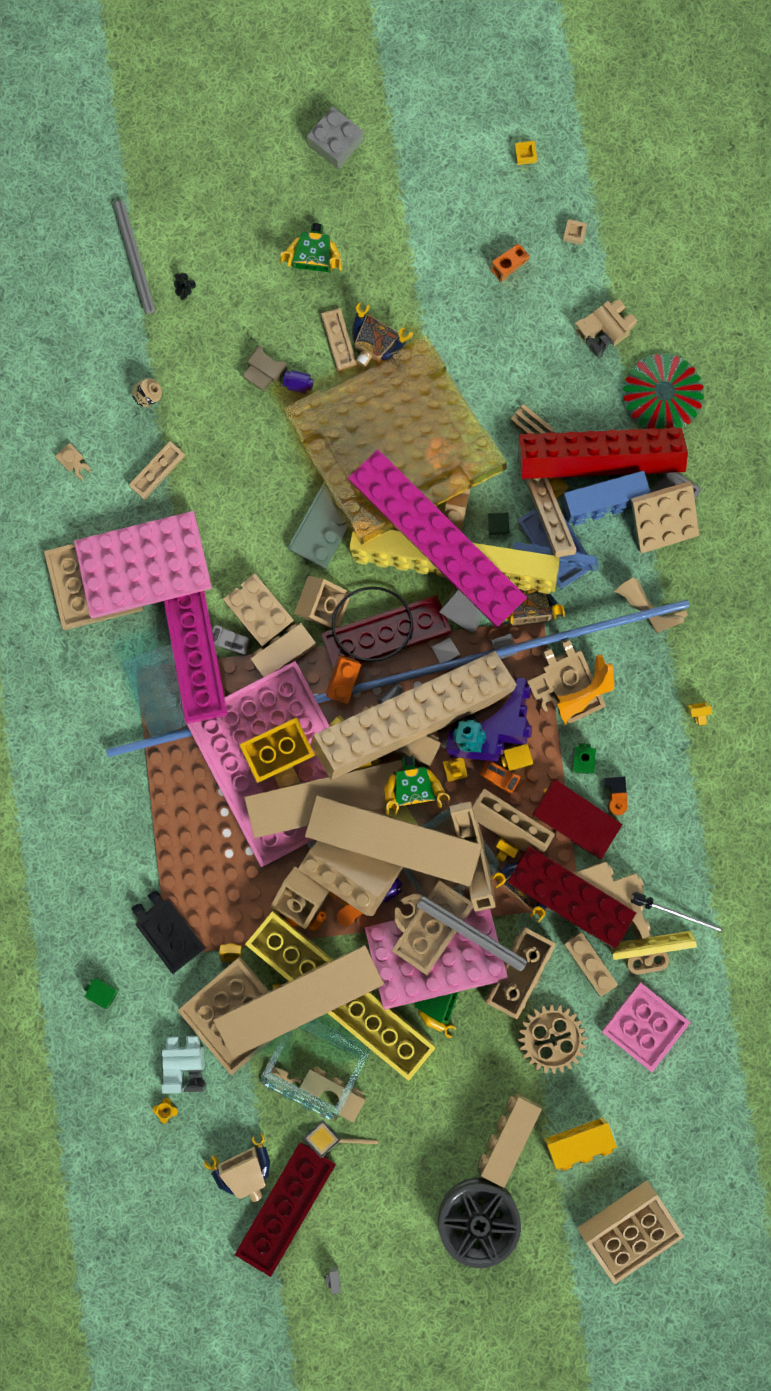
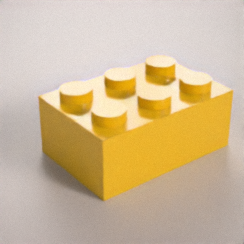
[239,718,315,783]
[544,1117,617,1171]

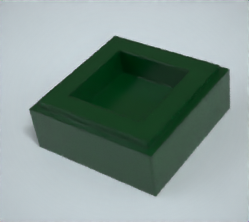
[488,512,510,535]

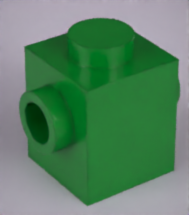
[571,743,596,775]

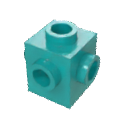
[454,720,486,752]

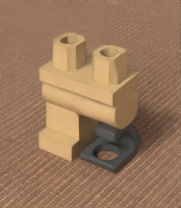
[575,299,637,359]

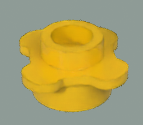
[153,1098,178,1124]

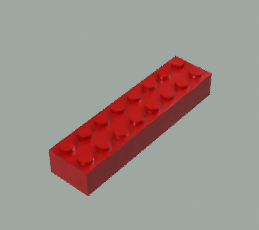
[518,427,688,479]

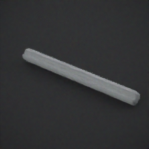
[114,200,155,314]
[416,896,527,971]

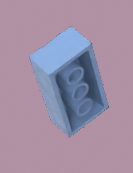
[561,471,650,526]

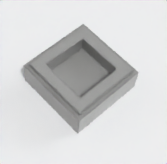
[491,634,518,659]

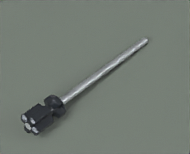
[630,892,721,932]

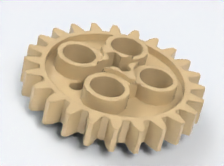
[518,1004,587,1074]

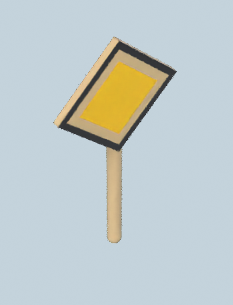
[303,1120,379,1158]

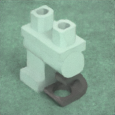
[162,1035,207,1094]

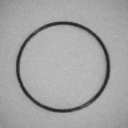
[332,586,413,662]

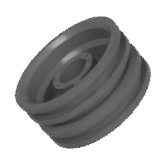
[438,1178,521,1268]

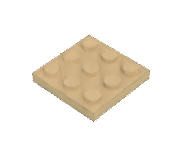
[631,481,699,554]

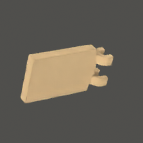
[541,639,606,724]

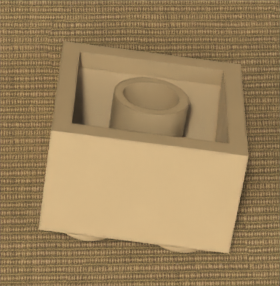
[294,576,351,629]

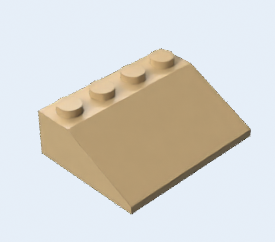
[298,841,403,916]
[577,1180,684,1285]

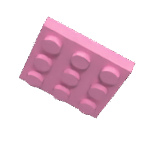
[601,982,691,1072]

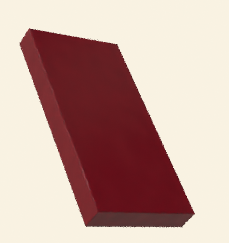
[532,779,623,860]

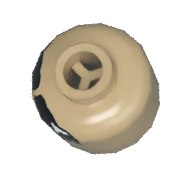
[132,378,162,407]

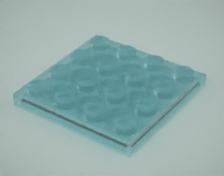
[122,643,187,739]

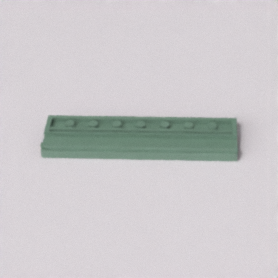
[288,407,403,569]

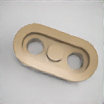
[627,952,669,974]

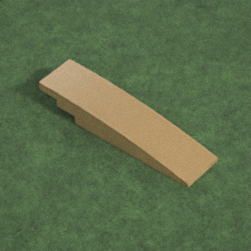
[244,760,403,838]
[305,796,482,887]
[213,945,384,1058]

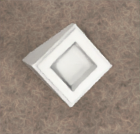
[432,638,460,663]

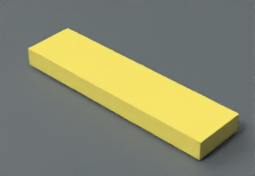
[609,931,697,960]

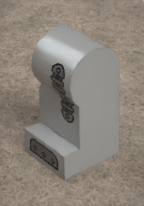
[213,625,251,655]

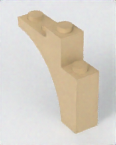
[450,802,496,912]
[573,862,651,939]

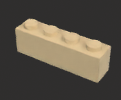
[472,789,555,854]

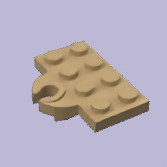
[392,880,473,975]

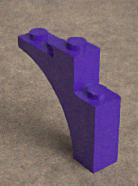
[446,678,532,762]

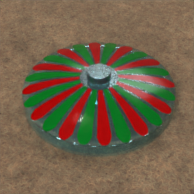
[622,354,704,429]

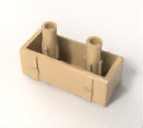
[484,926,556,1019]

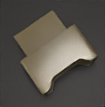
[243,345,287,392]

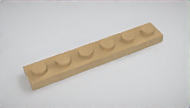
[524,478,576,558]

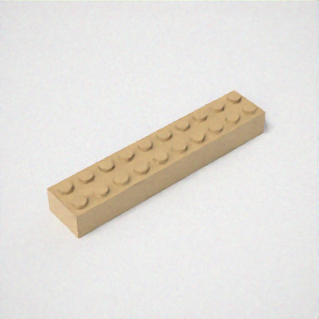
[310,651,517,780]

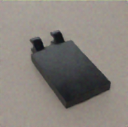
[131,890,207,974]

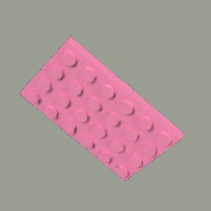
[74,511,212,619]
[365,907,508,1010]

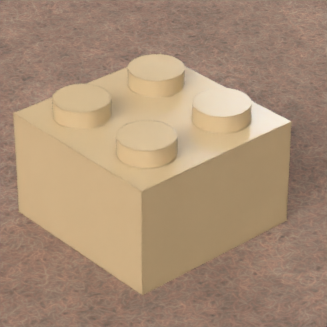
[270,867,329,929]

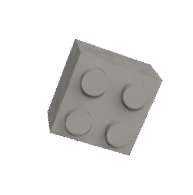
[307,106,364,170]

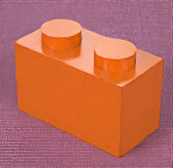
[325,655,361,704]

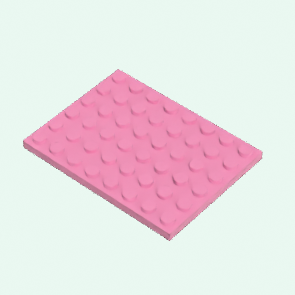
[184,661,330,867]

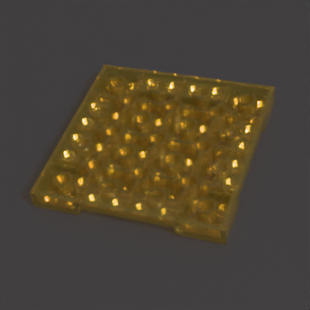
[283,335,507,545]

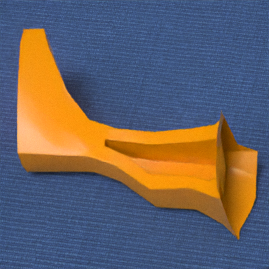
[556,654,614,725]

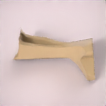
[613,577,688,633]

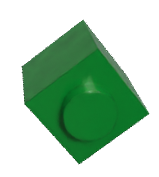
[84,977,119,1009]

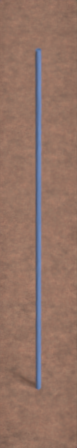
[106,600,689,757]

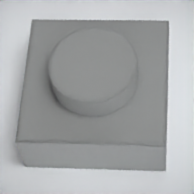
[326,1267,341,1294]

